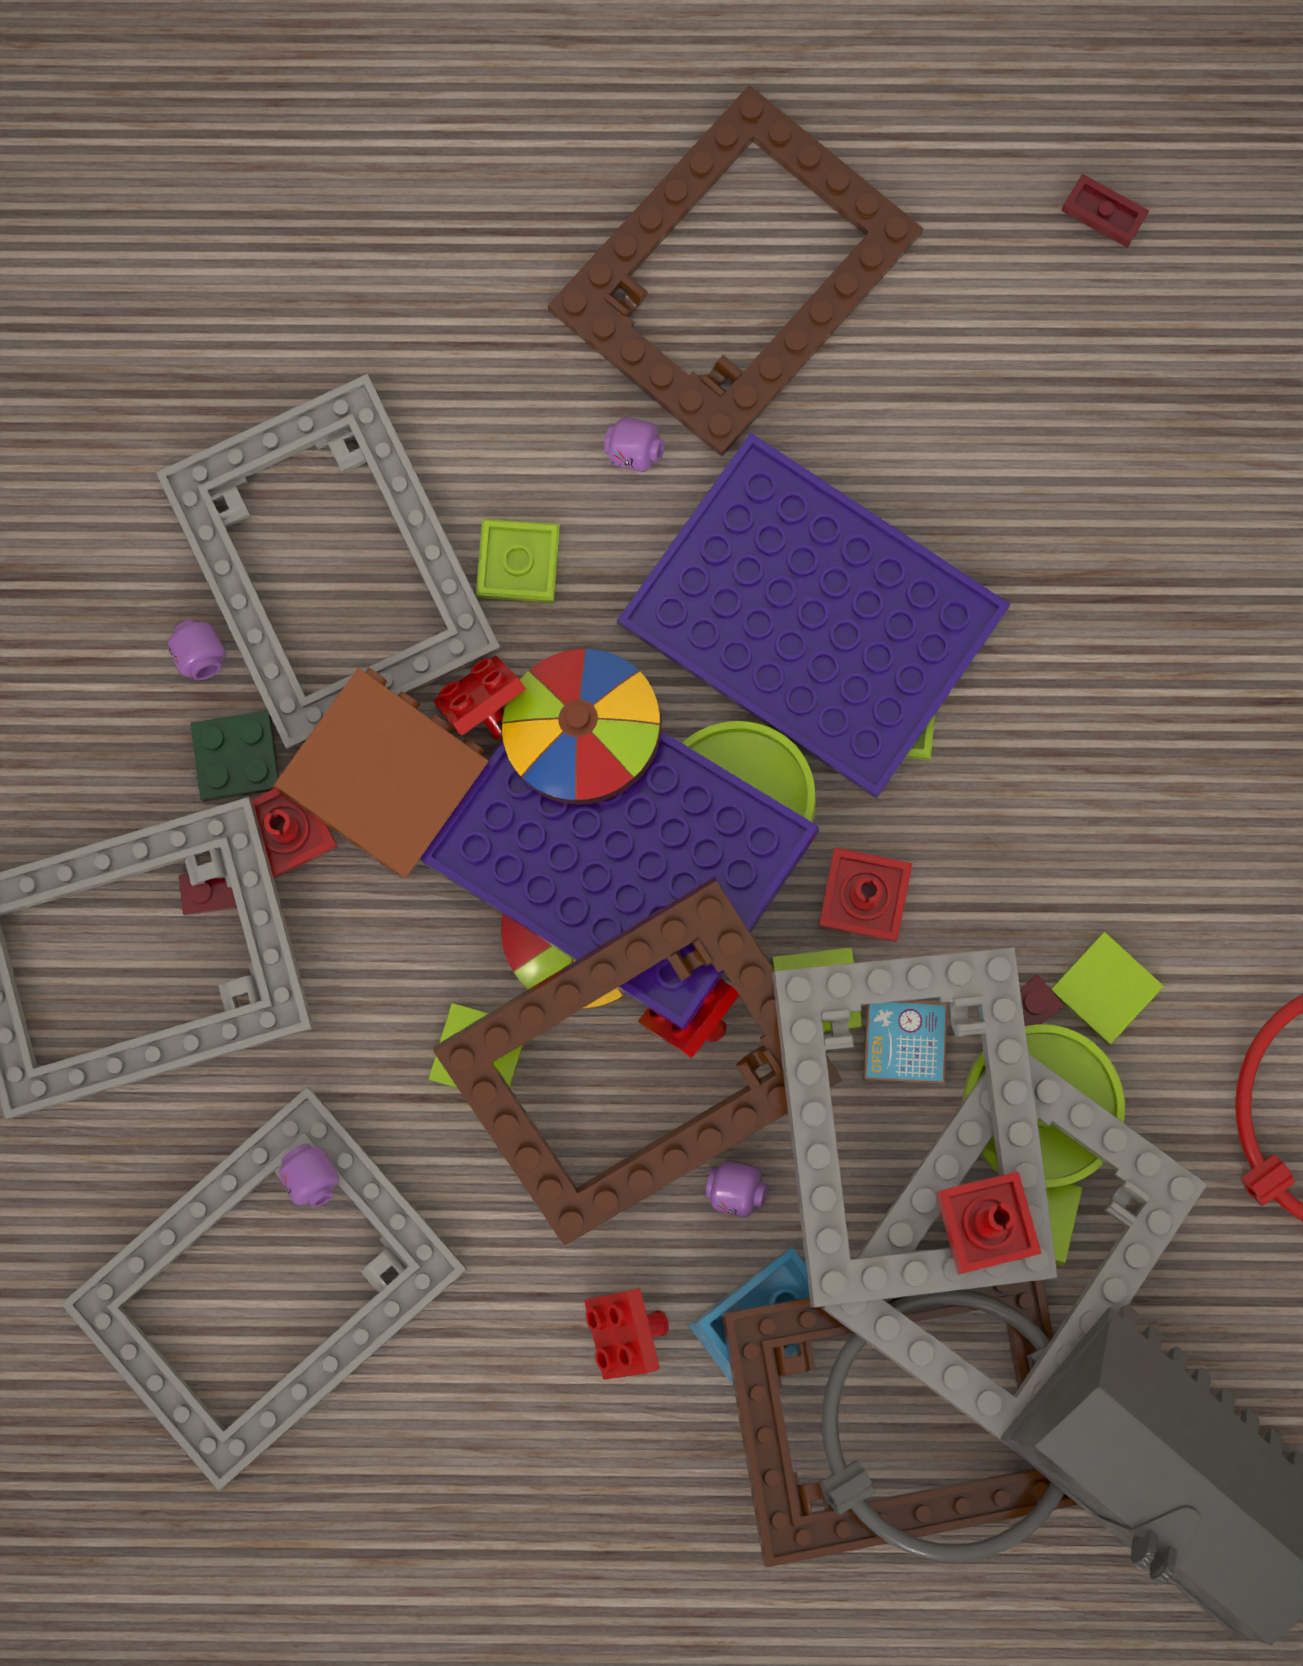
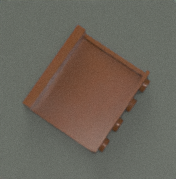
[273,668,488,879]

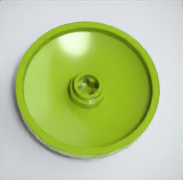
[682,721,816,823]
[962,1024,1125,1188]

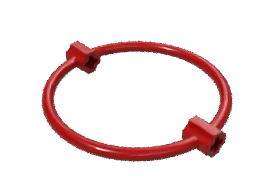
[1235,994,1303,1222]

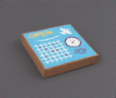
[863,1001,948,1084]

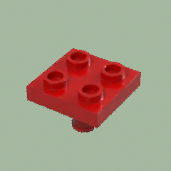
[432,655,526,739]
[252,789,338,879]
[818,847,912,942]
[638,979,739,1059]
[936,1171,1042,1275]
[584,1288,669,1380]

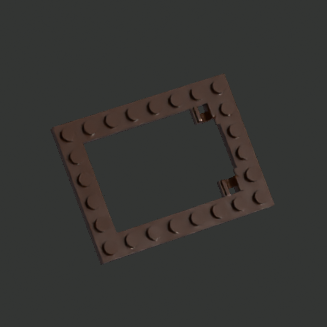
[548,85,923,457]
[433,877,842,1246]
[721,1280,1079,1568]

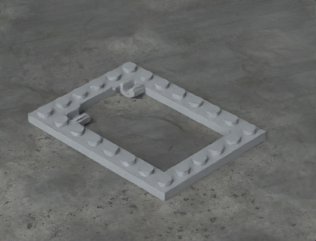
[156,374,501,751]
[0,797,314,1119]
[772,947,1058,1307]
[821,1054,1207,1452]
[61,1087,467,1491]

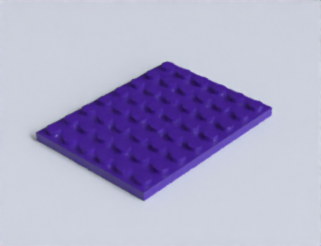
[617,433,1010,799]
[420,731,819,1031]

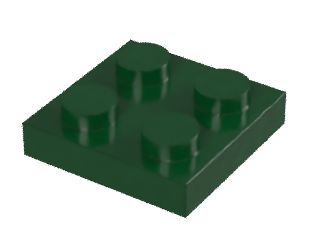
[191,711,279,802]

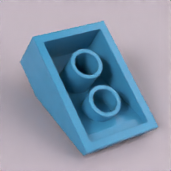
[688,1247,810,1385]

